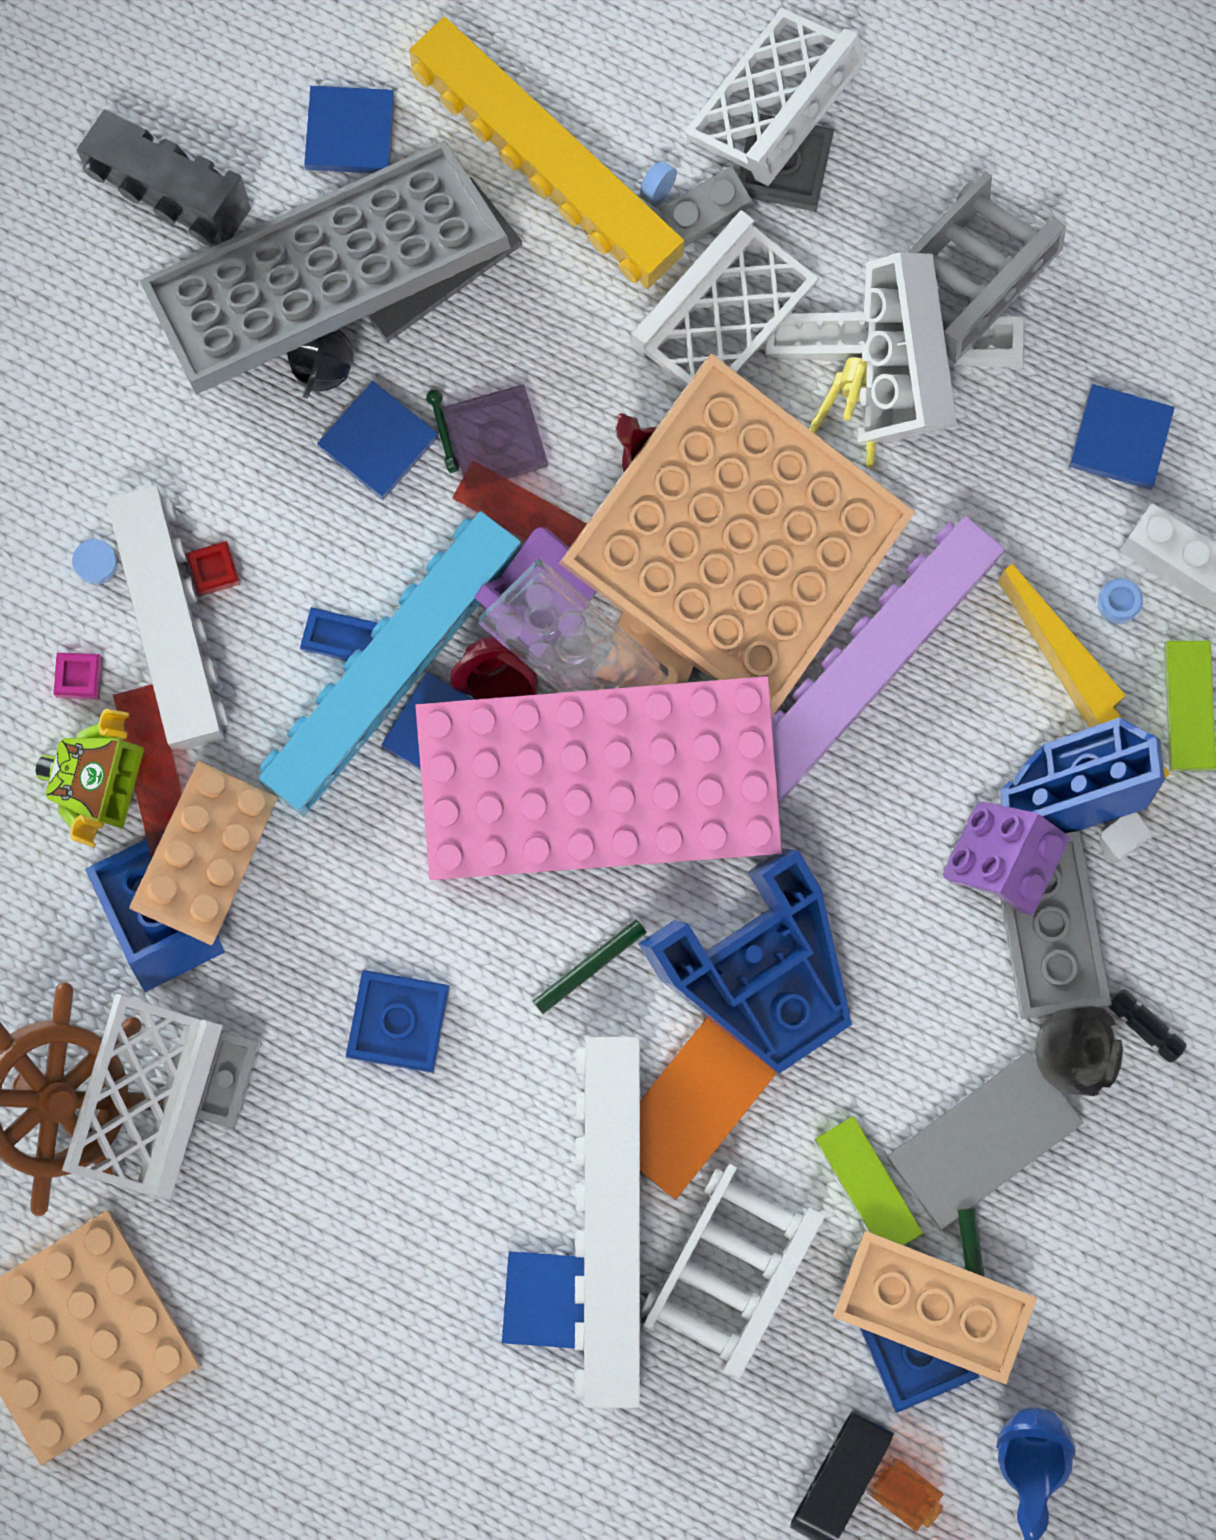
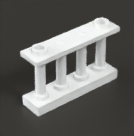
[640,1163,825,1379]

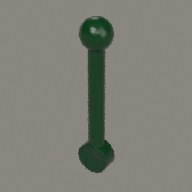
[426,389,459,474]

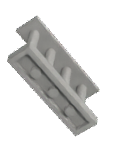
[908,171,1066,363]

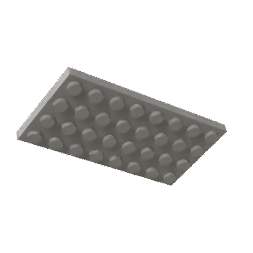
[140,140,511,395]

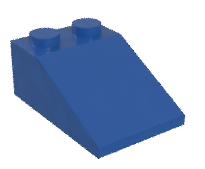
[85,830,225,992]

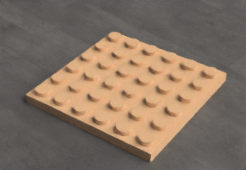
[559,354,915,717]

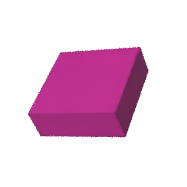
[53,653,103,700]

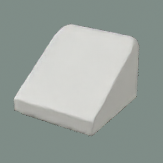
[1100,812,1153,864]

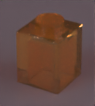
[868,1457,944,1532]

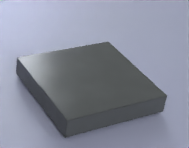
[738,112,834,212]

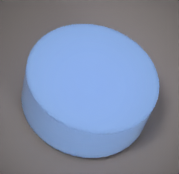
[640,161,677,206]
[72,539,118,585]
[1097,579,1143,624]

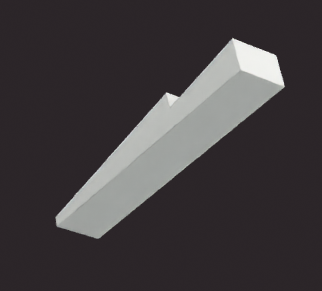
[766,312,1024,368]

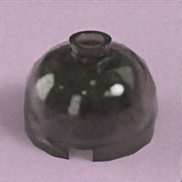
[1035,1006,1123,1096]

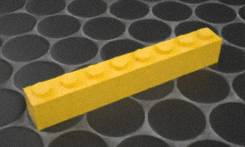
[409,16,684,290]

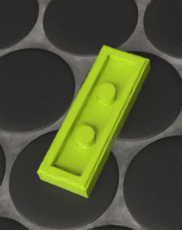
[1164,641,1216,771]
[814,1116,923,1245]

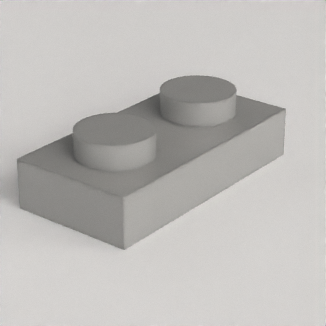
[659,165,754,247]
[195,1031,261,1129]

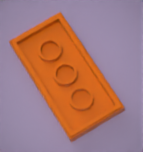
[640,1018,777,1201]

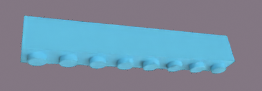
[258,511,522,818]

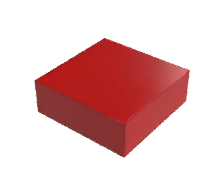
[186,541,240,597]

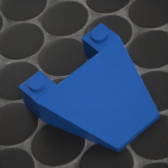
[638,848,852,1074]

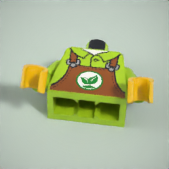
[35,709,144,848]

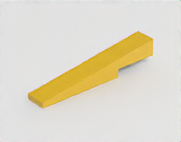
[998,563,1170,779]

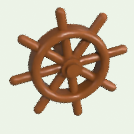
[0,982,162,1216]

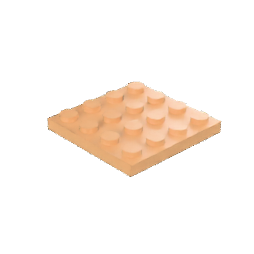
[0,1210,201,1466]

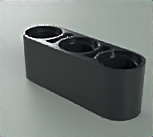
[790,1409,894,1540]

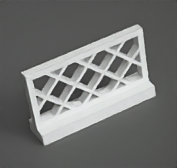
[684,8,866,186]
[631,210,819,387]
[62,994,223,1201]

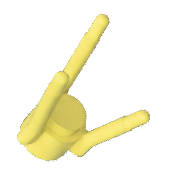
[809,357,876,469]

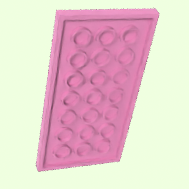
[415,676,782,880]

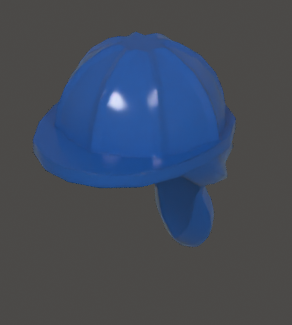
[996,1407,1076,1540]

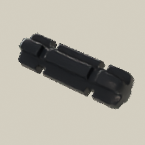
[1109,989,1187,1062]

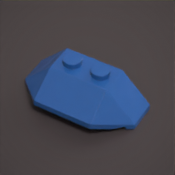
[1000,717,1165,833]

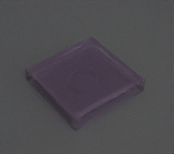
[442,384,548,490]

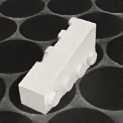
[858,252,957,443]

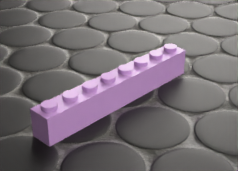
[772,515,1005,805]

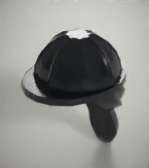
[287,329,354,399]

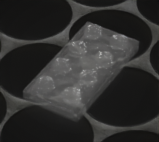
[478,558,668,693]

